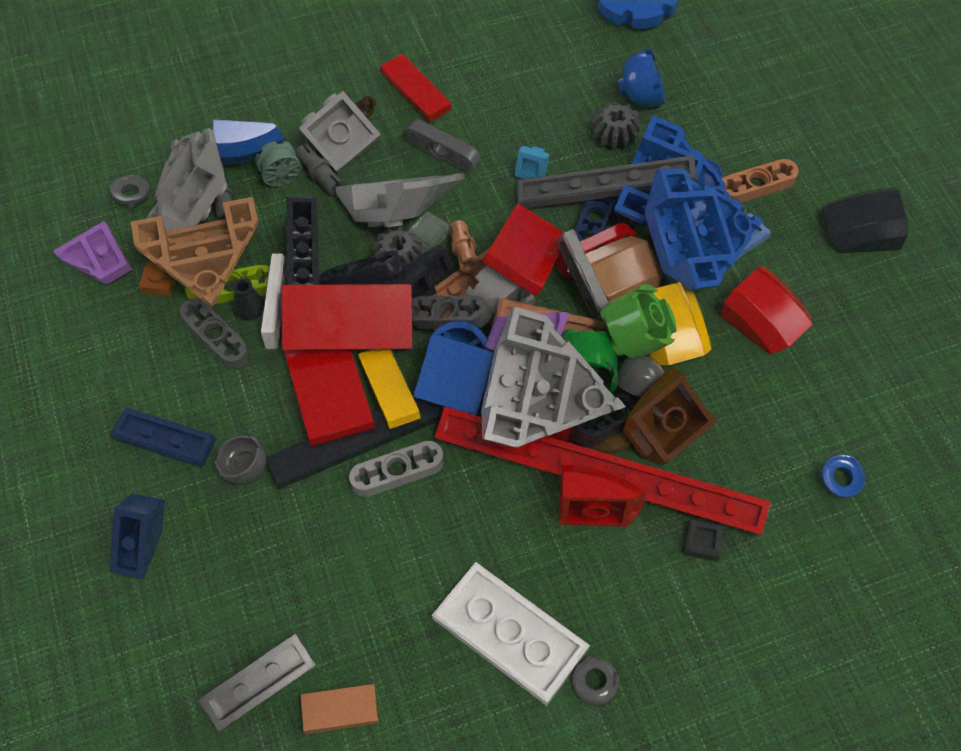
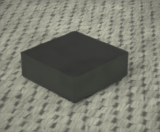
[684,519,724,562]

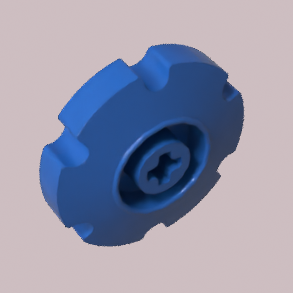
[595,0,679,29]

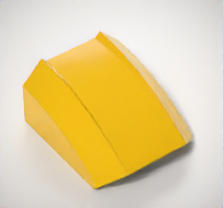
[647,281,711,365]

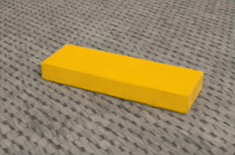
[358,349,421,429]

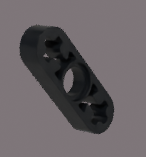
[319,250,404,285]
[573,391,640,447]

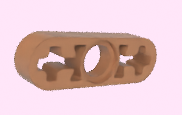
[722,159,799,203]

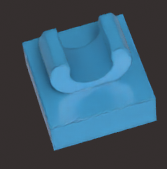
[514,146,550,179]

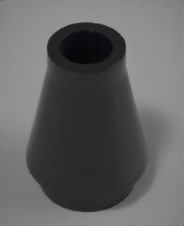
[233,278,264,320]

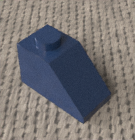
[110,493,165,579]

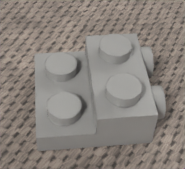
[299,91,381,174]

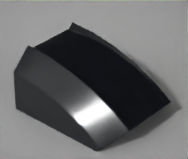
[823,188,908,253]

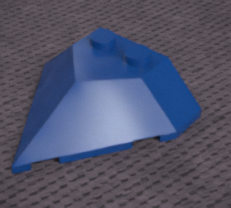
[614,115,745,223]
[645,168,763,290]

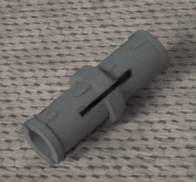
[295,143,344,196]

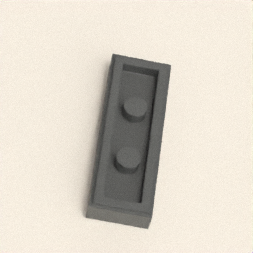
[555,229,609,320]

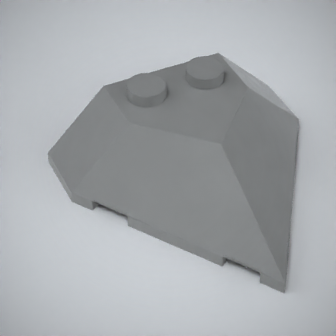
[147,128,227,231]
[335,173,465,227]
[481,307,626,448]

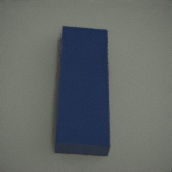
[110,407,216,468]

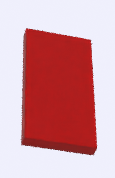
[482,203,564,296]
[282,284,412,350]
[281,339,375,446]

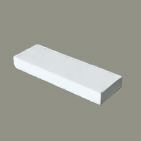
[261,254,287,349]

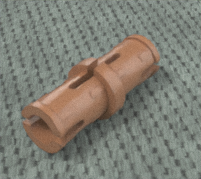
[449,220,479,273]

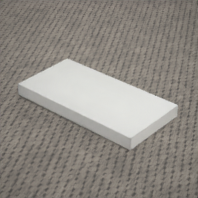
[432,562,590,706]

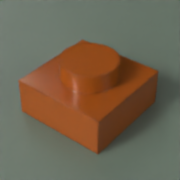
[139,262,176,297]

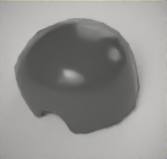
[618,356,665,398]
[214,435,266,485]

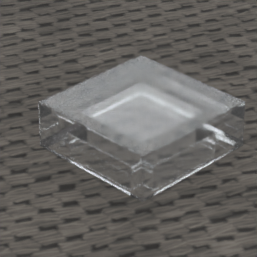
[410,211,451,249]

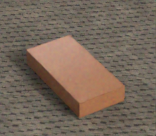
[301,684,379,734]

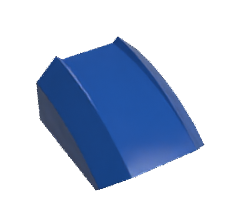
[213,120,285,165]

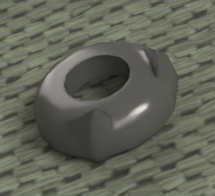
[109,175,150,210]
[572,656,620,706]

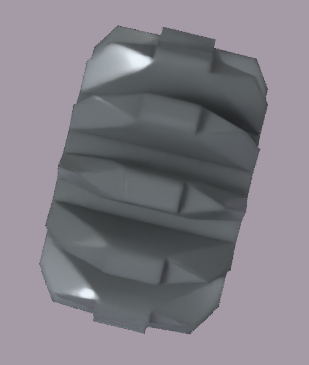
[591,101,641,151]
[372,226,425,266]

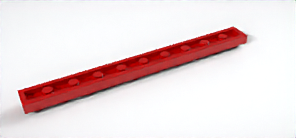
[435,406,771,535]

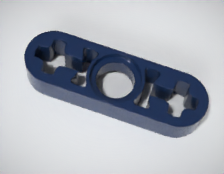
[575,196,618,250]

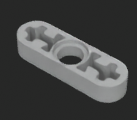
[349,441,444,497]

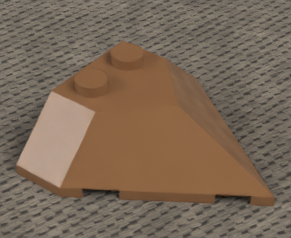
[131,197,259,308]

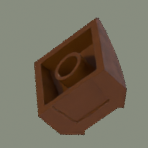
[623,367,717,465]

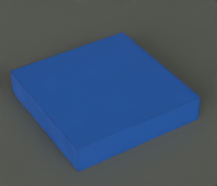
[413,333,494,415]

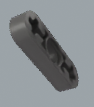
[404,119,481,173]
[412,295,492,329]
[180,298,249,369]

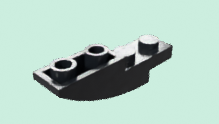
[365,244,454,299]

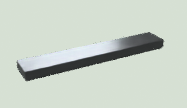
[517,155,697,208]

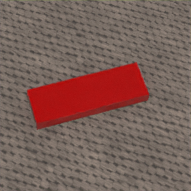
[380,54,452,123]

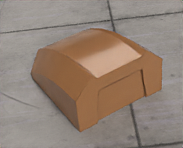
[586,236,664,302]

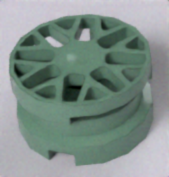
[255,141,302,187]

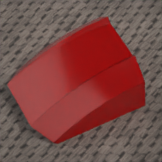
[720,266,813,354]
[559,465,647,527]

